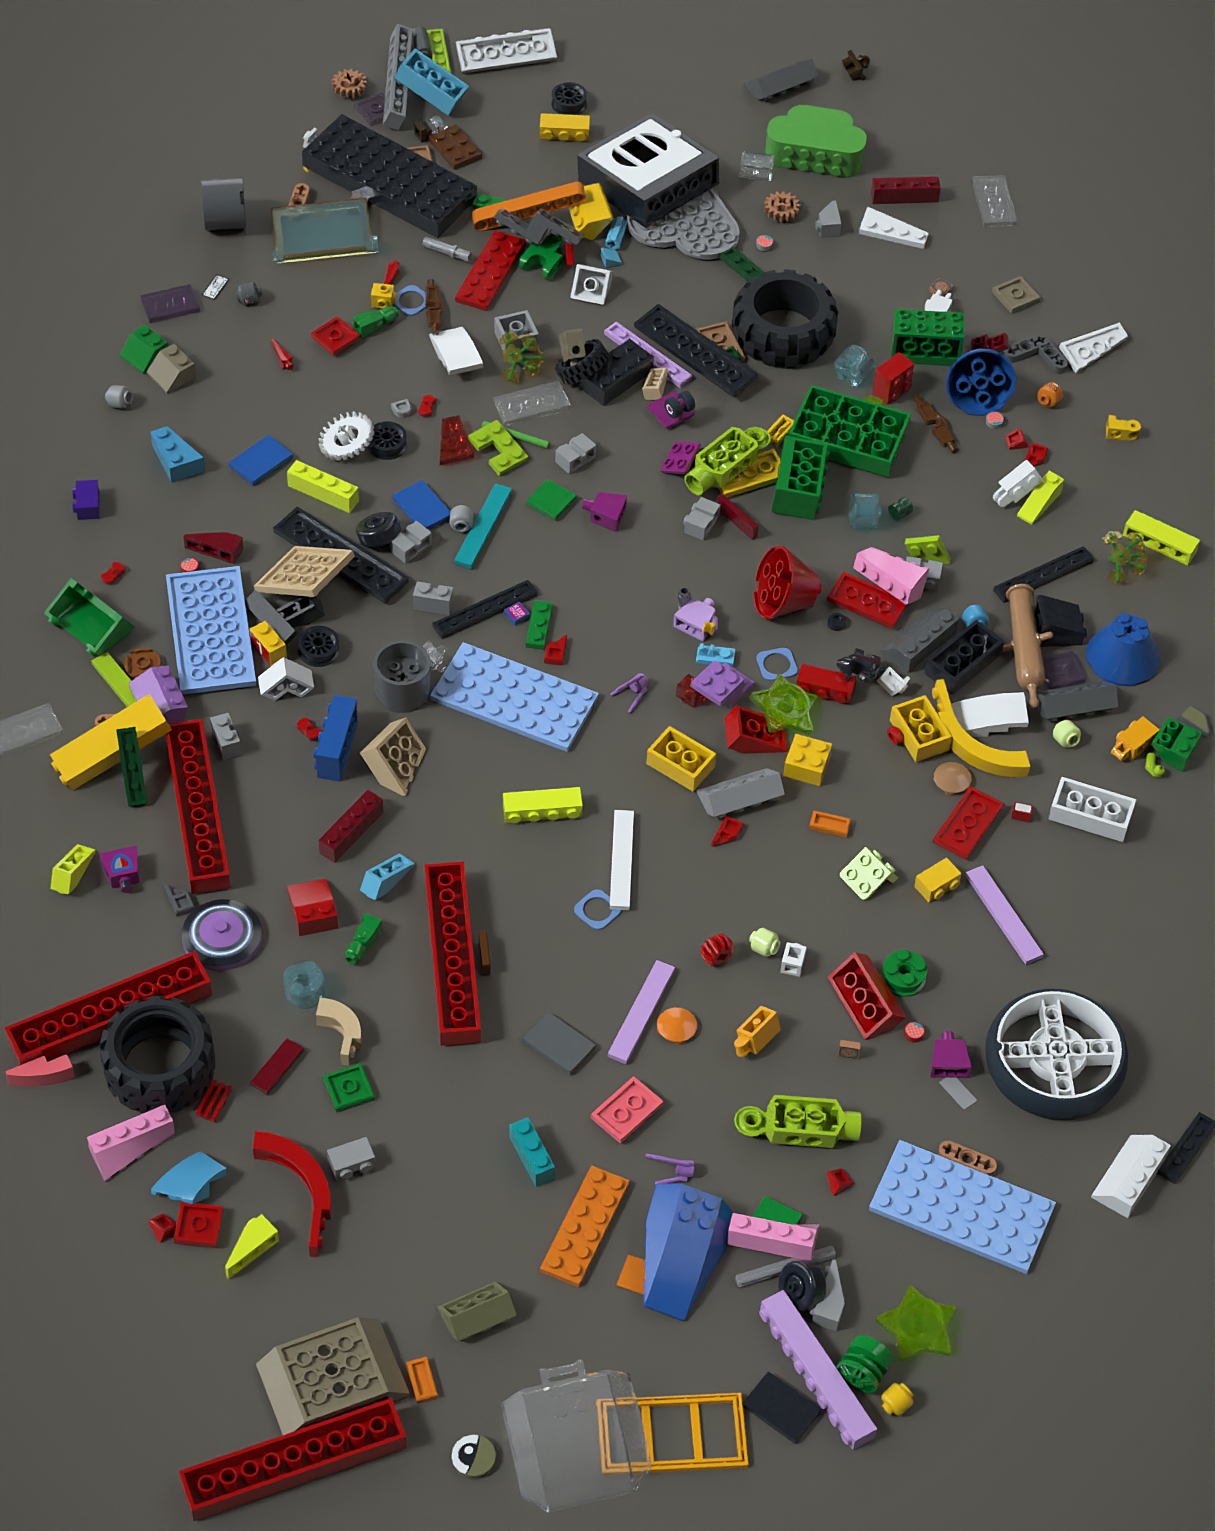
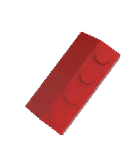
[827,952,906,1040]

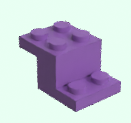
[691,660,754,709]

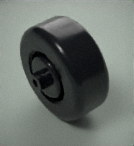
[356,512,401,548]
[778,1259,827,1313]

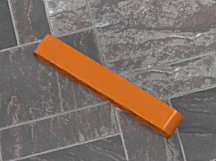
[472,182,586,231]

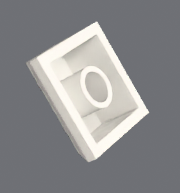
[570,264,613,305]

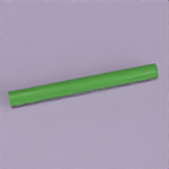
[482,421,550,449]

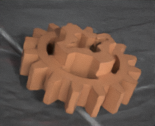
[332,69,367,98]
[764,191,800,222]

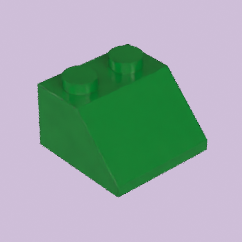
[120,324,168,375]

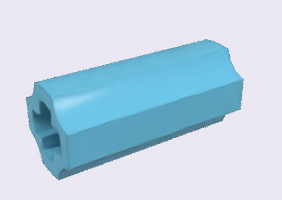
[605,216,627,251]

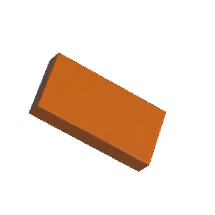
[809,810,851,838]
[406,1357,438,1404]

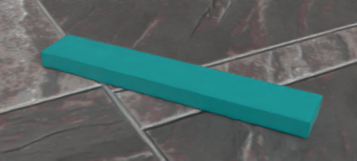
[454,483,512,569]

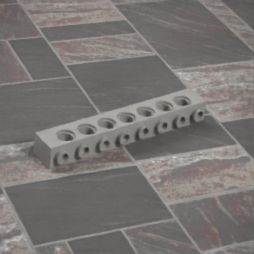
[383,23,412,130]

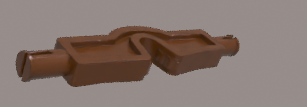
[425,279,443,336]
[913,395,958,454]

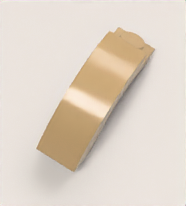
[316,998,362,1066]

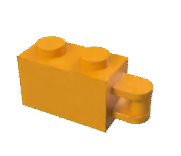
[1111,716,1160,761]
[734,1006,781,1057]

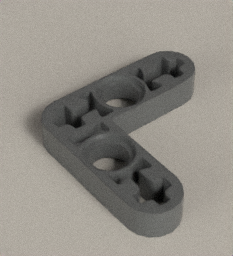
[1004,334,1068,374]

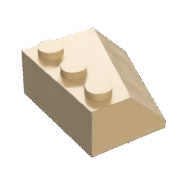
[360,718,426,796]

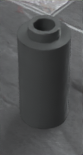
[412,27,432,58]

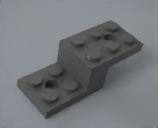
[494,208,584,245]

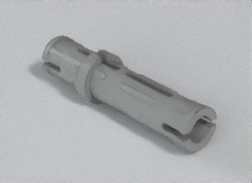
[422,236,472,262]

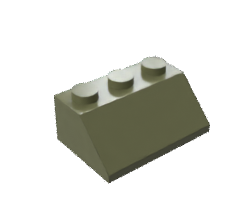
[437,1281,516,1341]

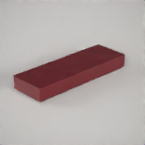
[717,494,758,540]
[250,1038,304,1095]

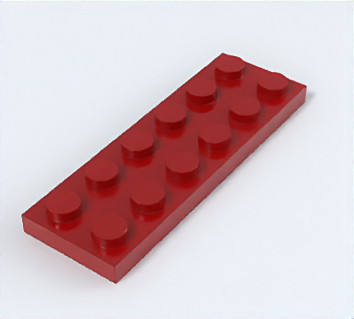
[455,230,526,311]

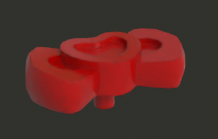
[418,395,437,417]
[101,562,125,585]
[296,718,322,741]

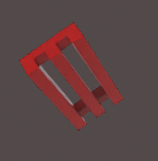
[195,1079,233,1123]

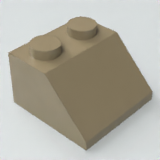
[147,344,196,394]

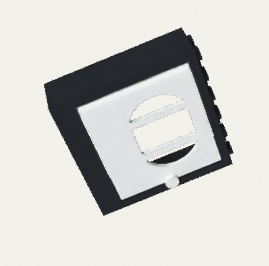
[577,113,719,227]

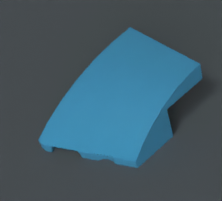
[151,1151,226,1204]

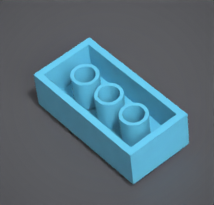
[394,48,469,115]

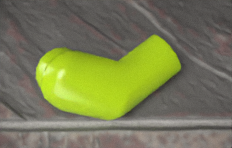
[1145,753,1165,778]

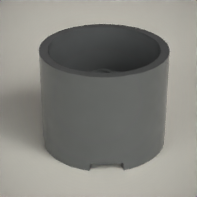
[202,177,246,231]
[373,640,431,713]

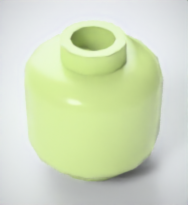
[1053,720,1081,748]
[749,928,780,957]

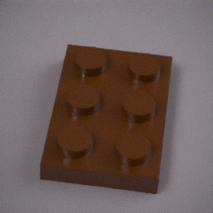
[428,124,482,170]

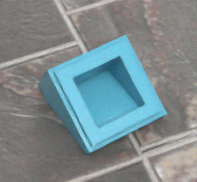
[600,248,622,268]

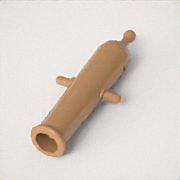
[1002,584,1053,708]

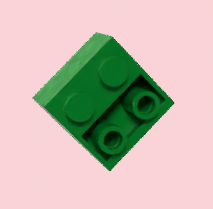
[1151,717,1202,772]

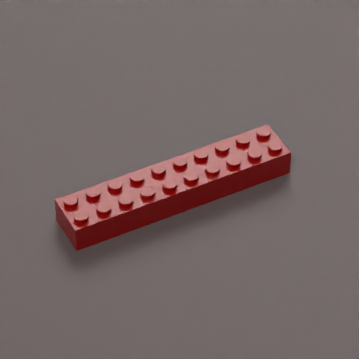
[165,719,231,894]
[424,861,481,1046]
[4,951,213,1066]
[178,1398,407,1521]

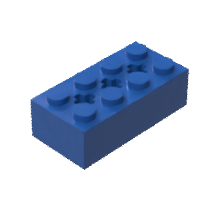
[313,695,358,782]

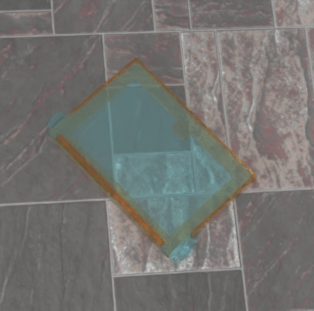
[271,198,379,264]

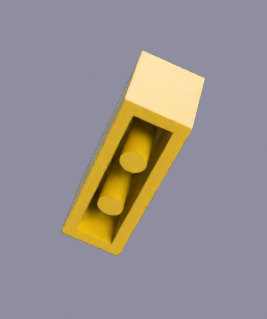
[540,114,590,142]

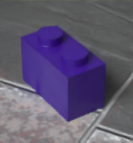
[72,479,100,520]

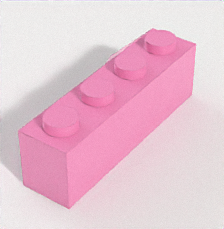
[853,547,930,605]
[87,1105,175,1182]
[728,1213,820,1261]

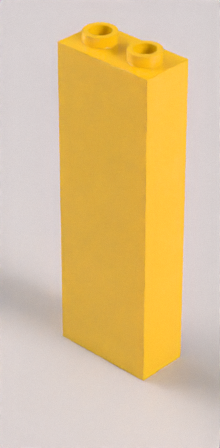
[50,694,172,791]

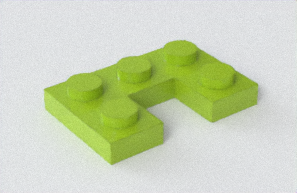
[468,420,528,476]

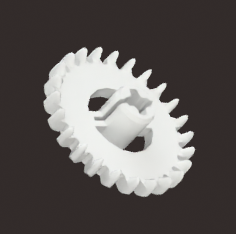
[318,411,374,461]

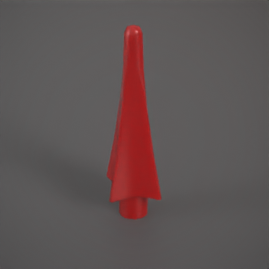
[384,260,400,285]
[271,339,294,370]

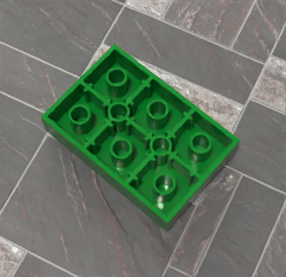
[788,385,911,477]

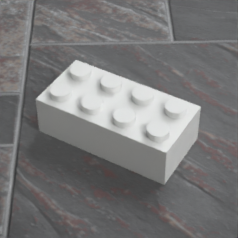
[1049,777,1136,842]

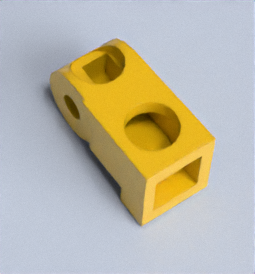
[1106,415,1141,441]

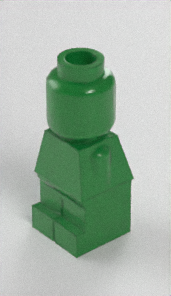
[353,306,399,339]
[345,913,382,965]

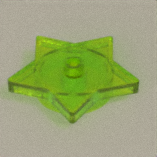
[749,674,817,734]
[876,1285,956,1362]

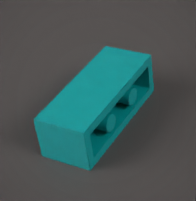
[509,1117,555,1187]

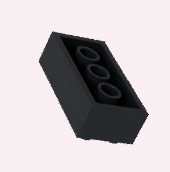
[579,338,654,406]
[924,620,1004,695]

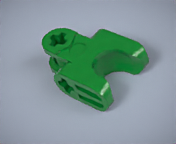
[519,234,564,280]

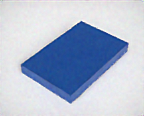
[229,435,293,486]
[392,480,450,530]

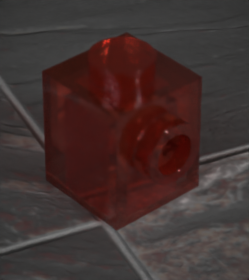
[676,674,706,708]

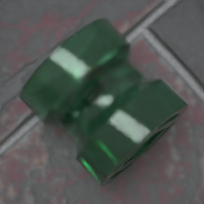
[888,497,913,521]

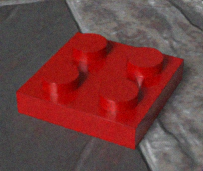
[311,316,360,356]
[174,1202,223,1248]

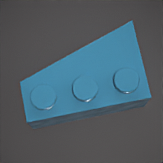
[151,426,205,483]

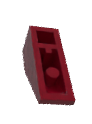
[183,532,244,564]

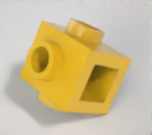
[371,283,397,309]

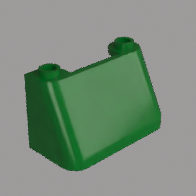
[44,578,135,657]

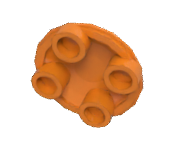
[657,1007,697,1045]

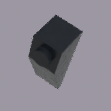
[276,596,325,627]

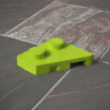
[904,535,951,564]

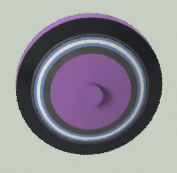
[182,899,262,971]

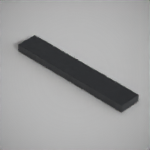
[993,546,1094,603]
[432,580,538,639]

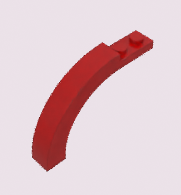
[253,1131,331,1257]

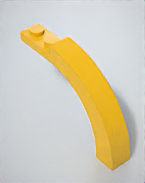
[932,679,1031,777]

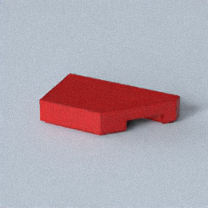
[565,242,574,266]
[1024,443,1049,467]
[544,635,567,666]
[711,816,744,847]

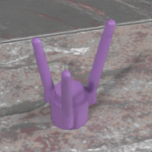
[611,673,649,713]
[645,1153,694,1185]

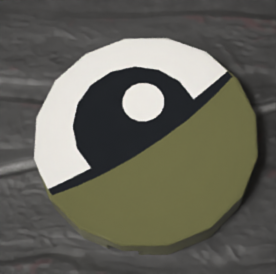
[452,1435,496,1479]

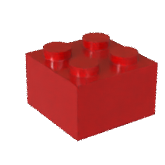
[872,352,914,405]

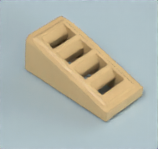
[642,368,668,400]

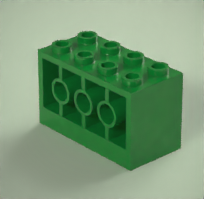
[890,309,964,366]
[771,436,830,520]

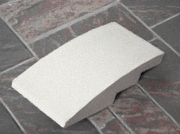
[429,327,483,375]
[951,692,1029,737]

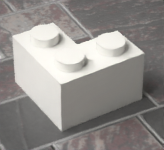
[258,657,314,701]

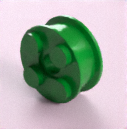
[882,949,927,997]

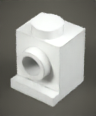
[780,942,806,977]

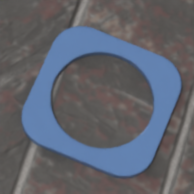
[393,285,427,316]
[756,648,798,681]
[574,889,621,930]

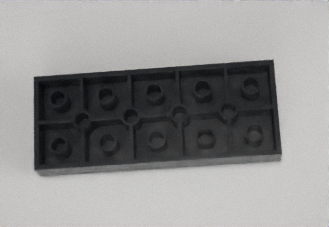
[302,114,477,238]

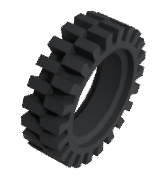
[554,339,609,385]

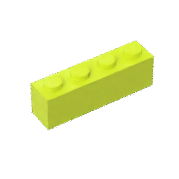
[287,460,359,513]
[1123,510,1200,566]
[503,787,583,823]

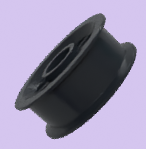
[551,82,587,115]
[368,421,407,460]
[298,625,340,667]

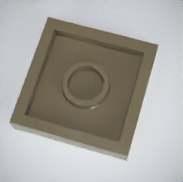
[992,276,1040,314]

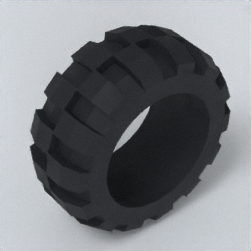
[732,269,838,368]

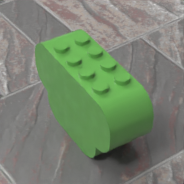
[765,105,867,177]

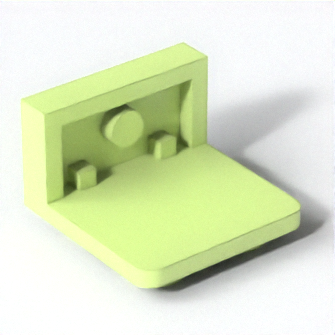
[840,847,898,900]

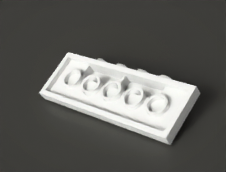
[456,28,557,74]

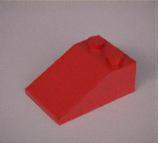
[724,705,788,753]
[287,878,338,937]

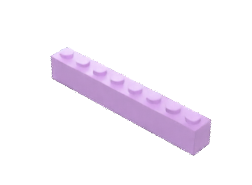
[759,1290,877,1450]

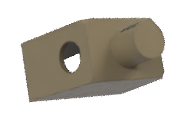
[558,328,585,366]

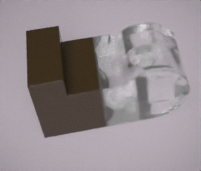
[414,116,447,143]

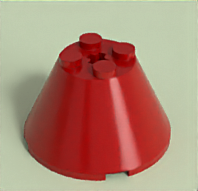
[753,545,823,619]

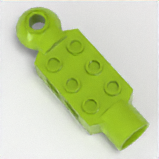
[684,427,771,495]
[734,1095,861,1148]

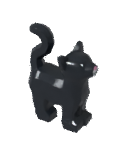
[836,648,886,683]

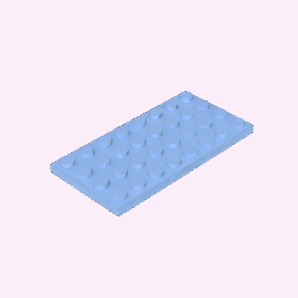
[166,566,256,695]
[430,642,599,752]
[869,1140,1056,1274]

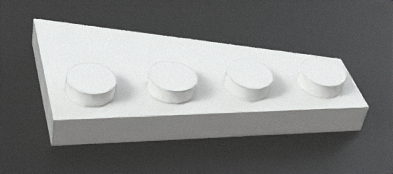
[859,207,928,249]
[1059,323,1128,374]

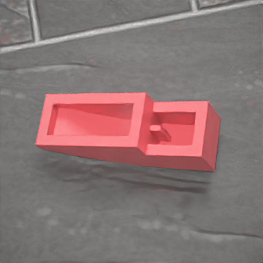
[5,1054,75,1087]

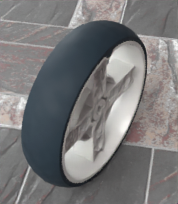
[985,989,1128,1120]

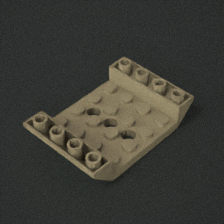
[256,1317,410,1435]

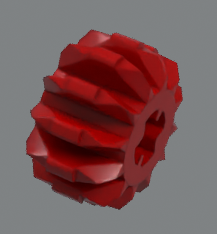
[700,933,735,967]

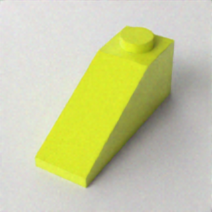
[1017,471,1064,525]
[50,844,95,894]
[225,1214,279,1279]

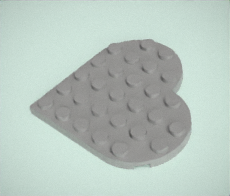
[627,188,739,260]

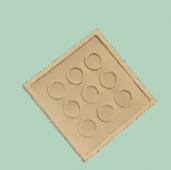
[254,546,355,597]

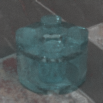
[834,345,875,387]
[848,492,882,529]
[283,961,325,1009]

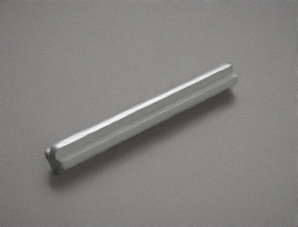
[735,1246,836,1287]

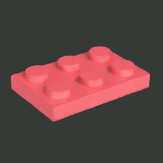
[591,1076,664,1144]

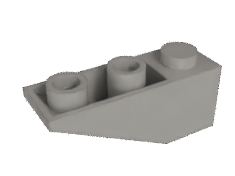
[810,1259,845,1331]

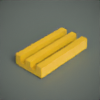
[767,415,794,447]

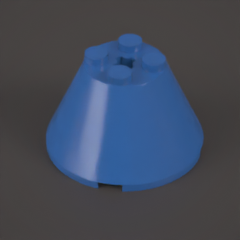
[946,349,1016,415]
[1086,613,1161,686]

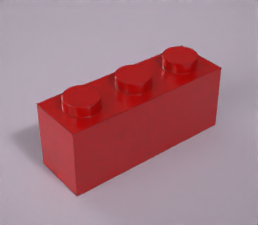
[795,664,857,705]

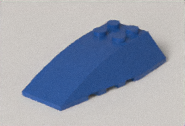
[643,1184,734,1321]

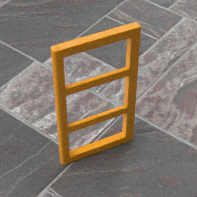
[596,1393,748,1475]

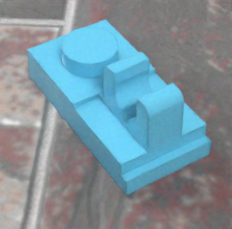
[696,643,735,667]

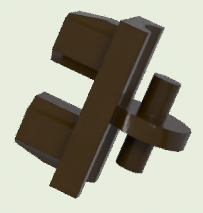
[841,50,870,81]

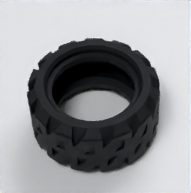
[100,996,216,1113]

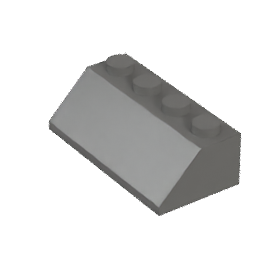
[696,768,785,818]

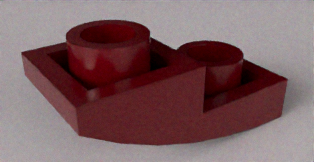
[971,332,1009,352]

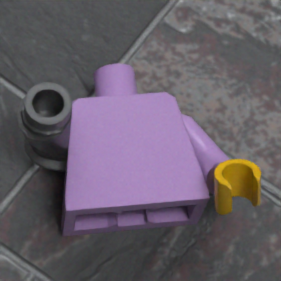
[673,587,718,641]

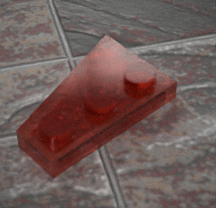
[440,415,474,465]

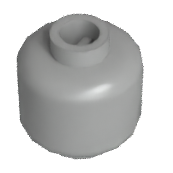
[105,385,133,409]
[450,505,473,532]

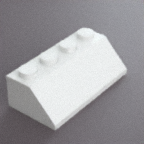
[1091,1135,1171,1218]

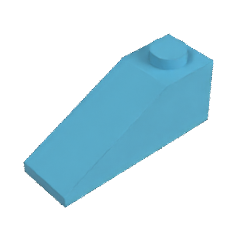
[360,853,415,900]

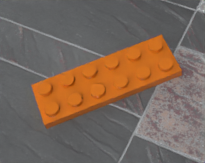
[540,1165,630,1288]

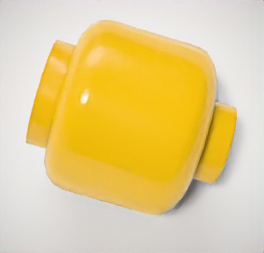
[881,1383,914,1416]

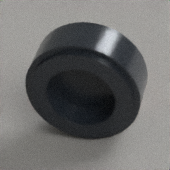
[827,613,846,631]

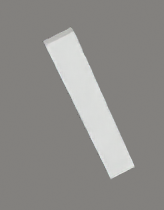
[610,810,634,910]

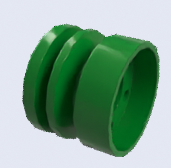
[836,1335,894,1394]

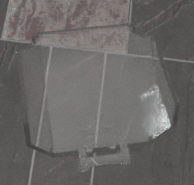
[501,1359,651,1513]

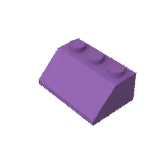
[129,665,188,724]

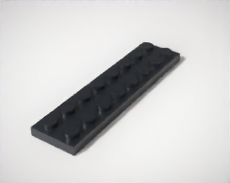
[634,304,758,398]
[273,506,409,604]

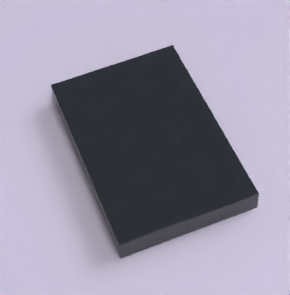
[742,1371,821,1444]

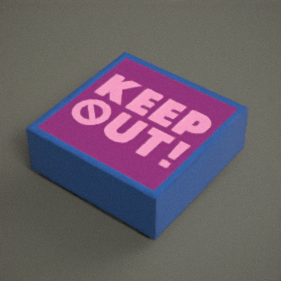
[504,602,530,625]

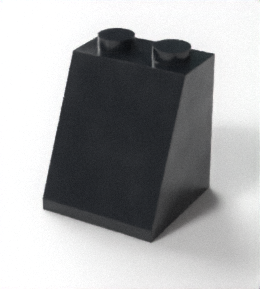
[1034,595,1087,647]

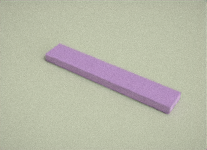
[604,322,692,388]
[965,865,1044,965]
[608,960,675,1064]

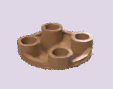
[933,762,972,796]

